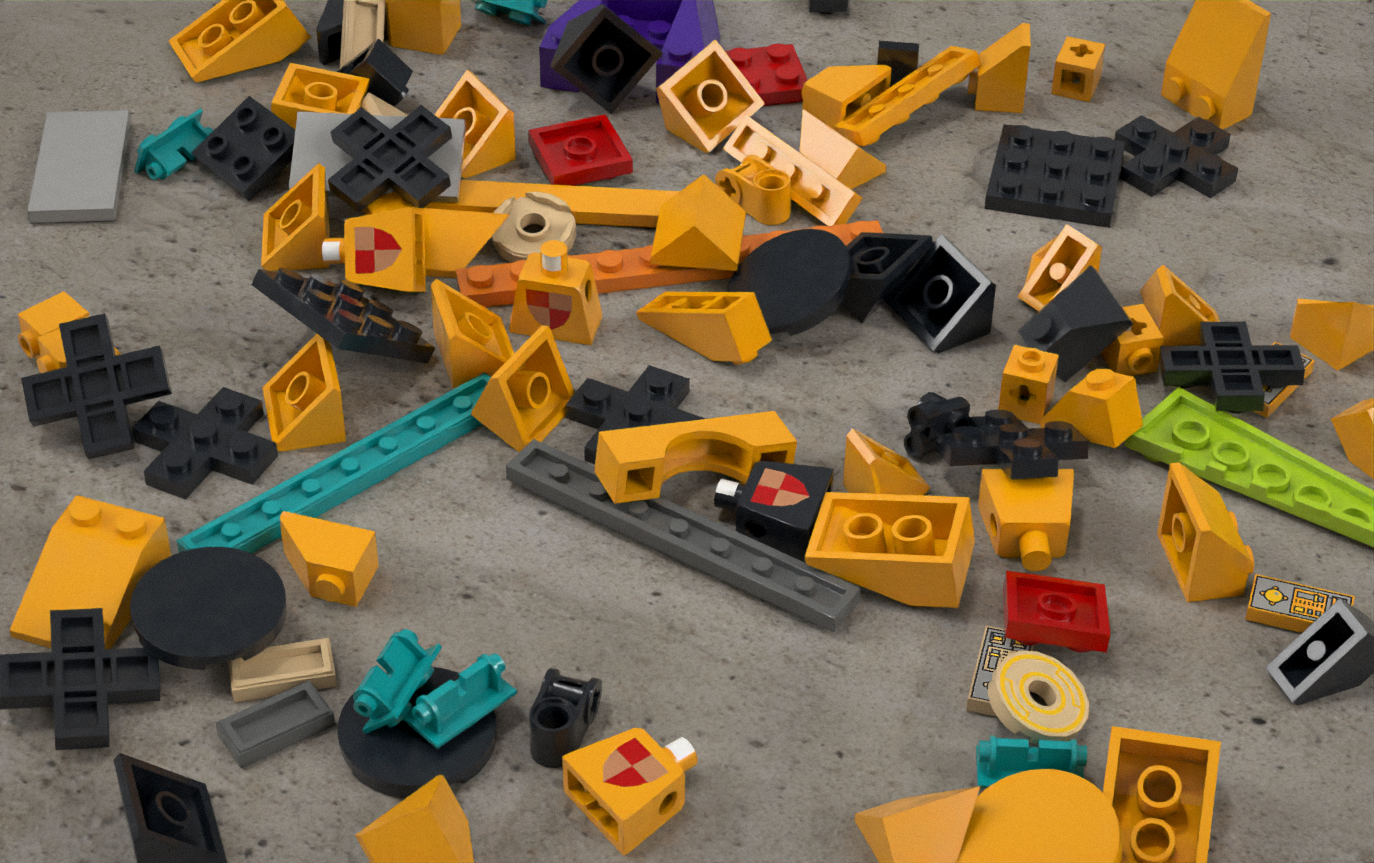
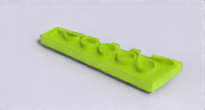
[1125,387,1374,547]

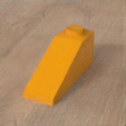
[636,291,772,365]

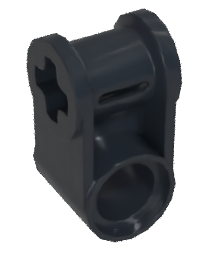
[529,668,602,768]

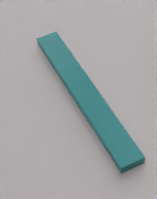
[176,372,491,553]

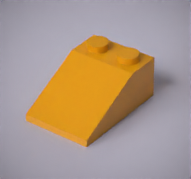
[168,0,312,83]
[1161,0,1271,130]
[805,492,975,608]
[9,495,171,649]
[1103,726,1221,863]

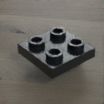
[191,96,295,202]

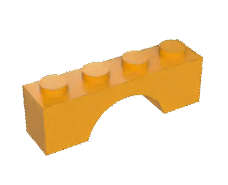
[594,411,797,504]

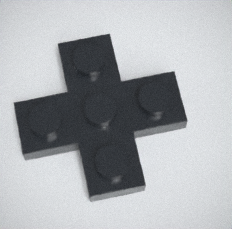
[328,105,452,213]
[1114,115,1238,198]
[21,313,172,459]
[1159,321,1305,414]
[566,365,706,464]
[132,387,278,500]
[937,410,1089,479]
[0,608,161,750]

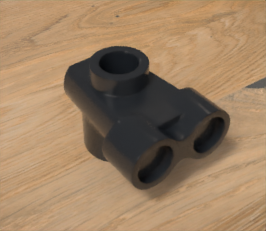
[904,392,970,458]

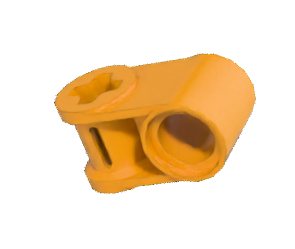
[715,154,791,225]

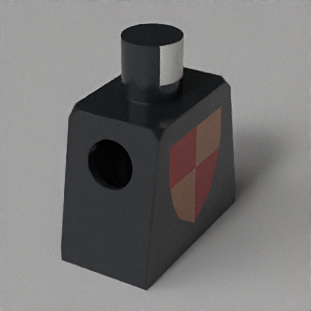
[714,460,834,563]

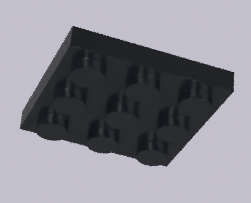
[984,124,1125,228]
[251,268,435,363]

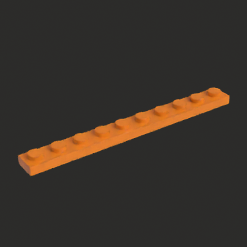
[456,220,883,307]

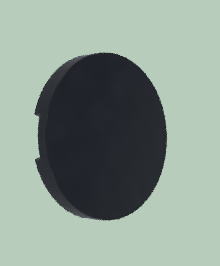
[727,229,855,336]
[130,547,287,670]
[338,667,497,797]

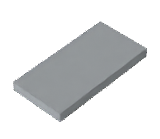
[27,110,131,223]
[288,112,466,203]

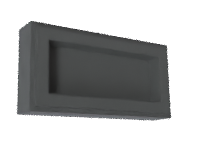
[216,680,335,768]

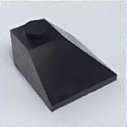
[1018,266,1134,382]

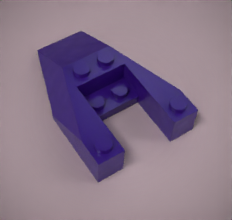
[539,0,720,104]

